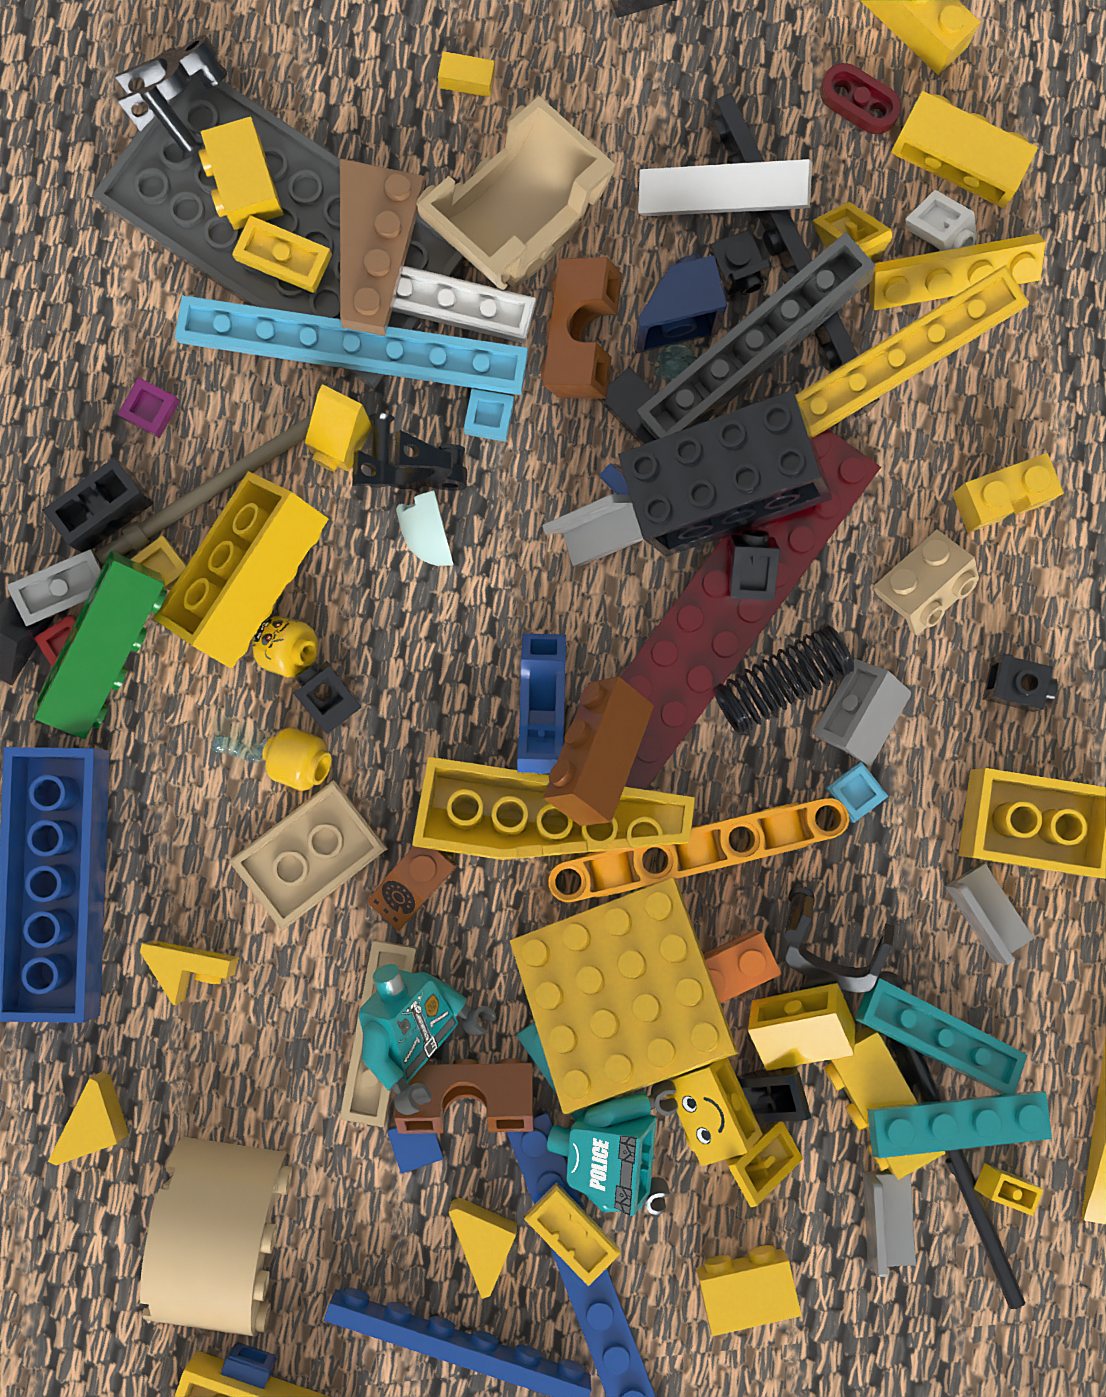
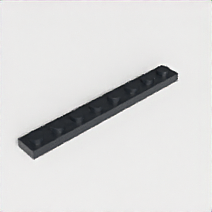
[709,93,880,418]

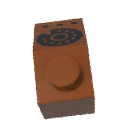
[367,846,458,931]

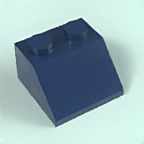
[633,254,727,354]

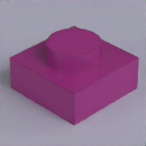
[117,377,180,438]

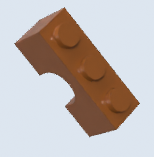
[541,257,622,399]
[394,1058,533,1134]

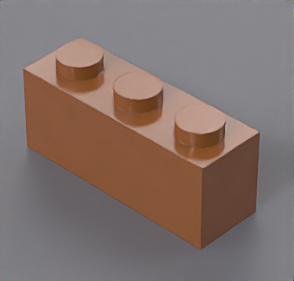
[543,676,654,826]

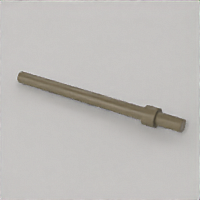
[95,414,312,565]

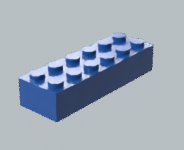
[0,747,110,1023]

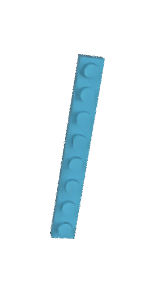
[174,295,528,395]

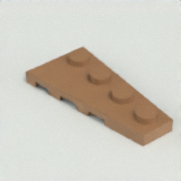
[340,159,425,336]

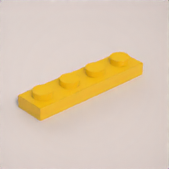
[869,233,1045,310]

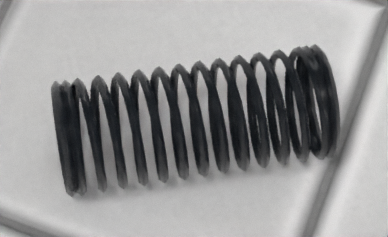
[713,623,854,735]

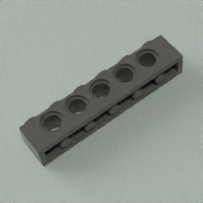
[637,232,876,440]

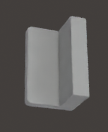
[542,494,644,566]
[6,549,101,626]
[812,659,911,766]
[945,863,1034,965]
[863,1171,916,1277]

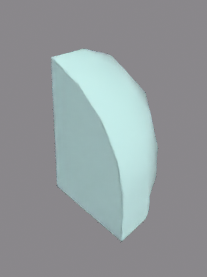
[396,491,454,566]

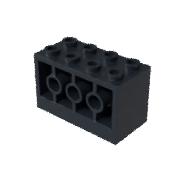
[618,389,832,557]

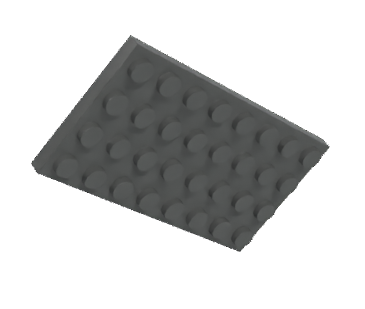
[92,73,466,389]

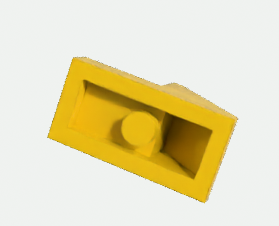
[140,940,239,1005]

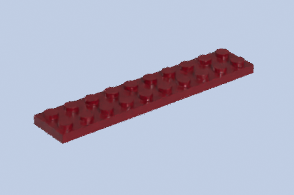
[620,429,881,790]

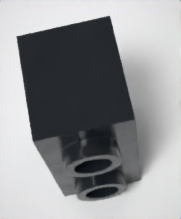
[42,457,154,553]

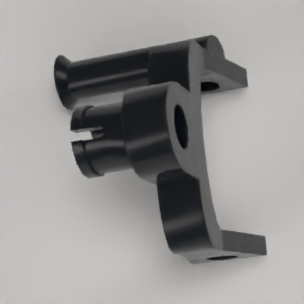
[115,35,227,159]
[352,413,467,491]
[784,886,894,992]

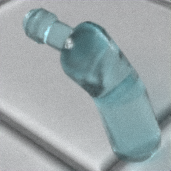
[211,735,269,763]

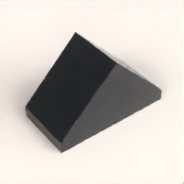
[0,596,56,686]
[736,1067,811,1123]

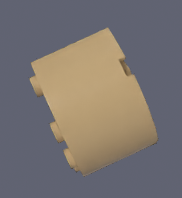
[416,96,616,290]
[140,1137,292,1337]

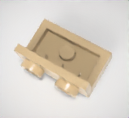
[873,529,979,635]

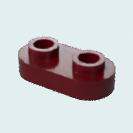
[820,63,901,134]

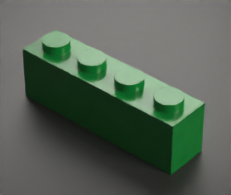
[33,551,167,739]

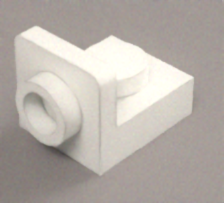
[905,190,977,251]

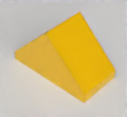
[812,202,893,263]
[48,1071,129,1165]
[725,1122,803,1207]
[449,1198,517,1299]

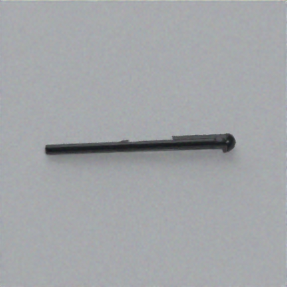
[878,971,1026,1309]

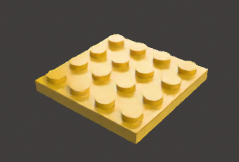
[510,878,738,1115]

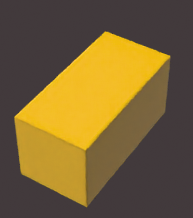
[438,51,496,97]
[974,1163,1044,1216]

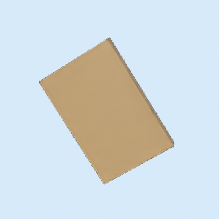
[229,780,388,931]

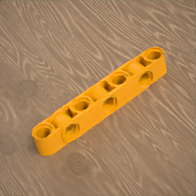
[548,798,849,902]

